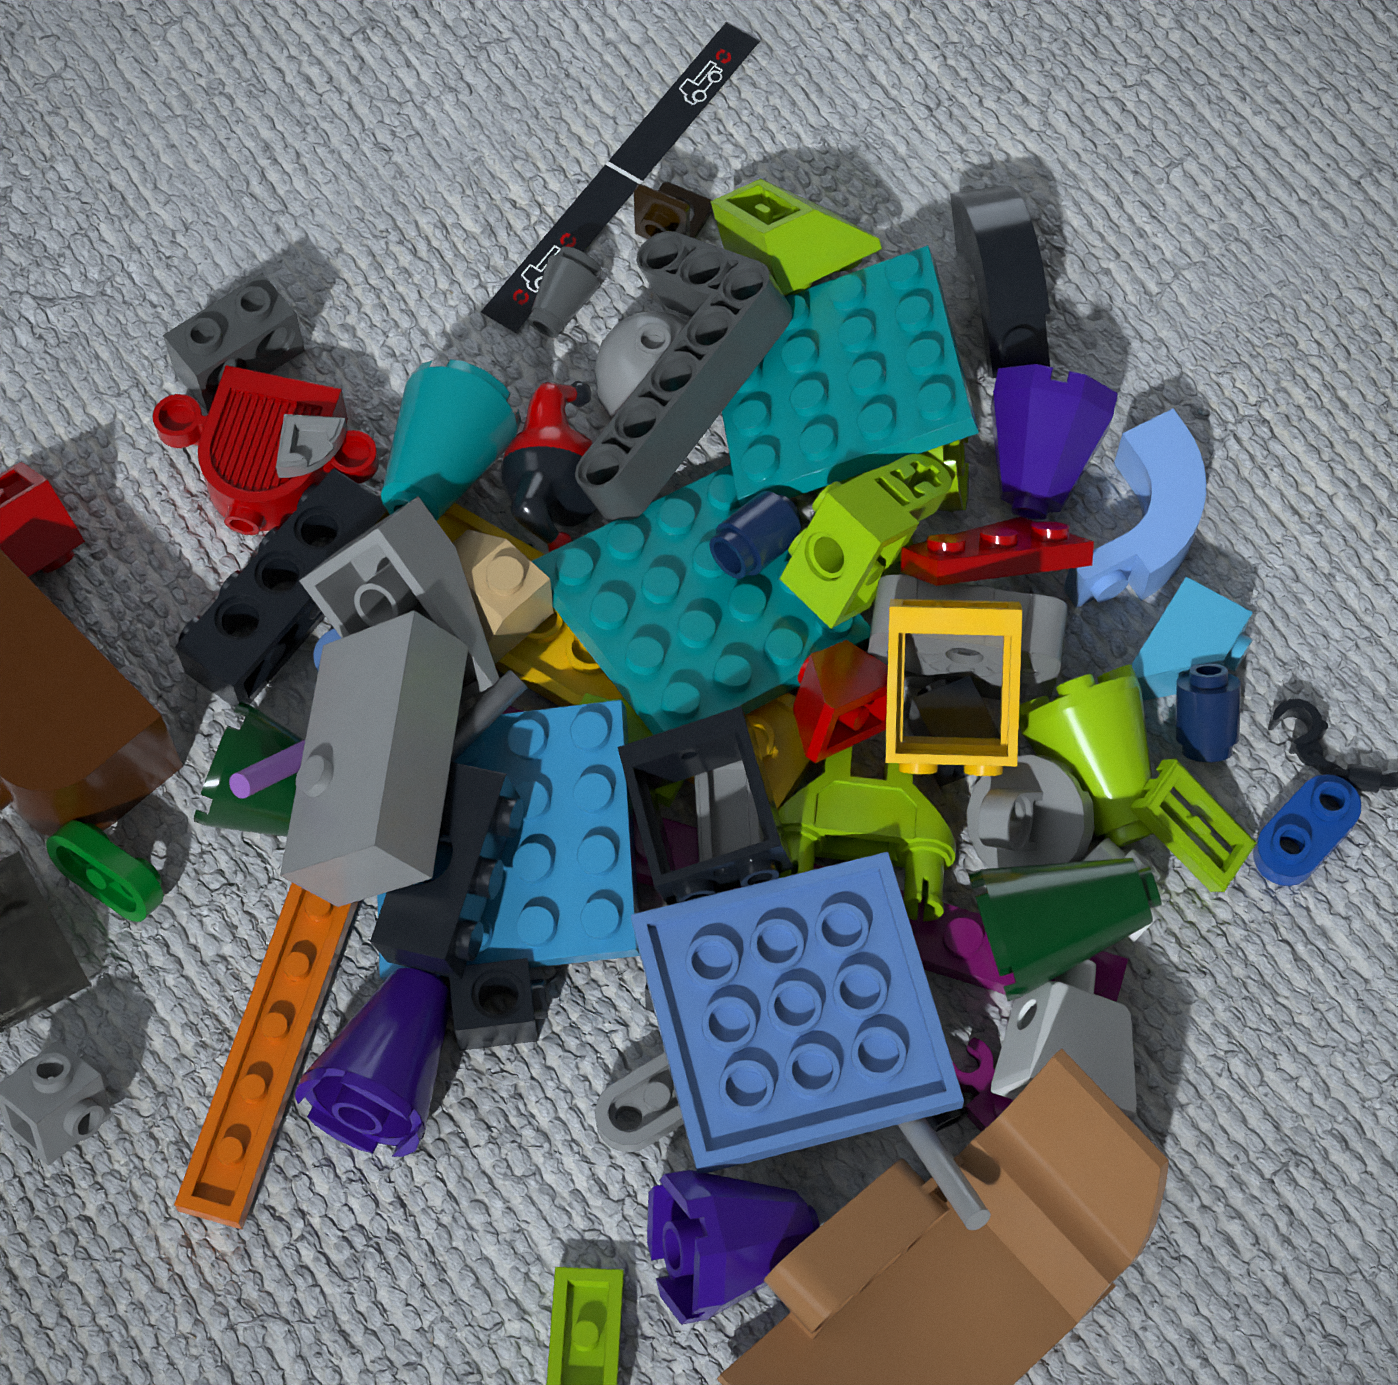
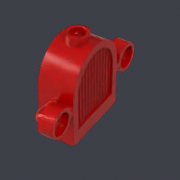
[153,365,379,535]

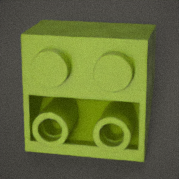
[710,178,882,296]

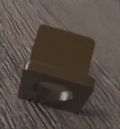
[634,182,713,239]

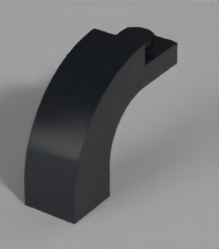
[950,185,1050,378]

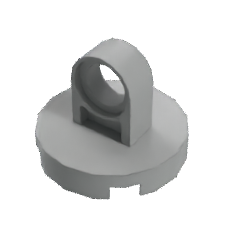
[967,755,1095,868]

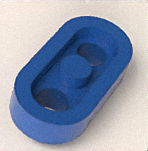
[1253,774,1361,886]

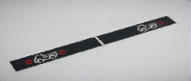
[480,23,760,334]

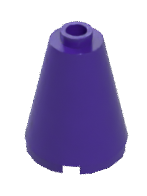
[295,967,452,1157]

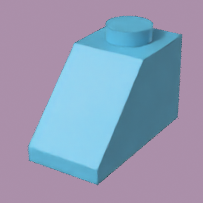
[1132,577,1253,701]

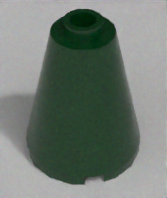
[194,701,304,837]
[968,858,1162,1001]

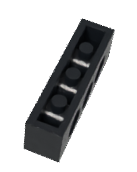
[175,468,390,708]

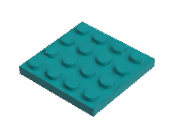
[722,245,979,506]
[531,464,871,735]

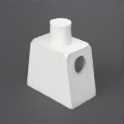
[991,960,1137,1116]

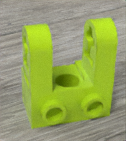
[779,454,952,629]

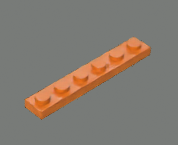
[174,883,358,1230]

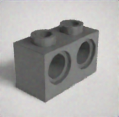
[163,273,305,413]

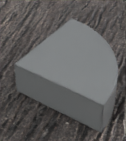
[276,414,347,478]

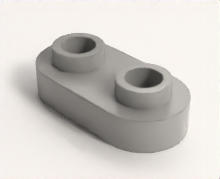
[595,1052,684,1152]

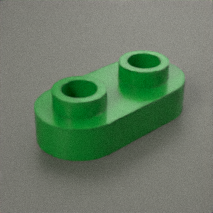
[46,820,164,922]

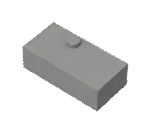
[280,610,469,907]

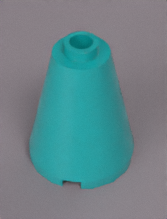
[381,359,521,521]

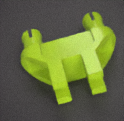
[777,746,956,921]

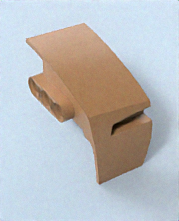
[717,1049,1169,1385]

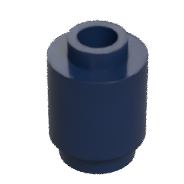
[709,491,802,579]
[1176,663,1241,762]

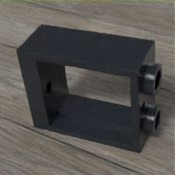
[617,706,794,906]

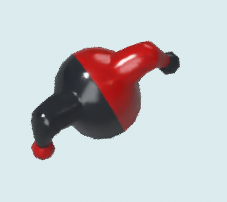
[501,381,597,552]

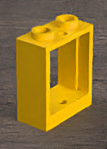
[885,599,1022,776]

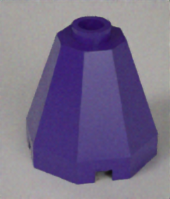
[990,364,1118,520]
[647,1170,820,1325]

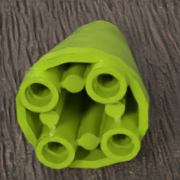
[1019,664,1154,848]

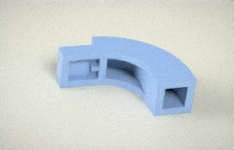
[1063,408,1206,608]

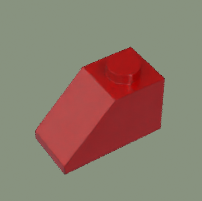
[792,640,906,763]

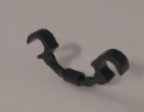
[1268,699,1398,793]

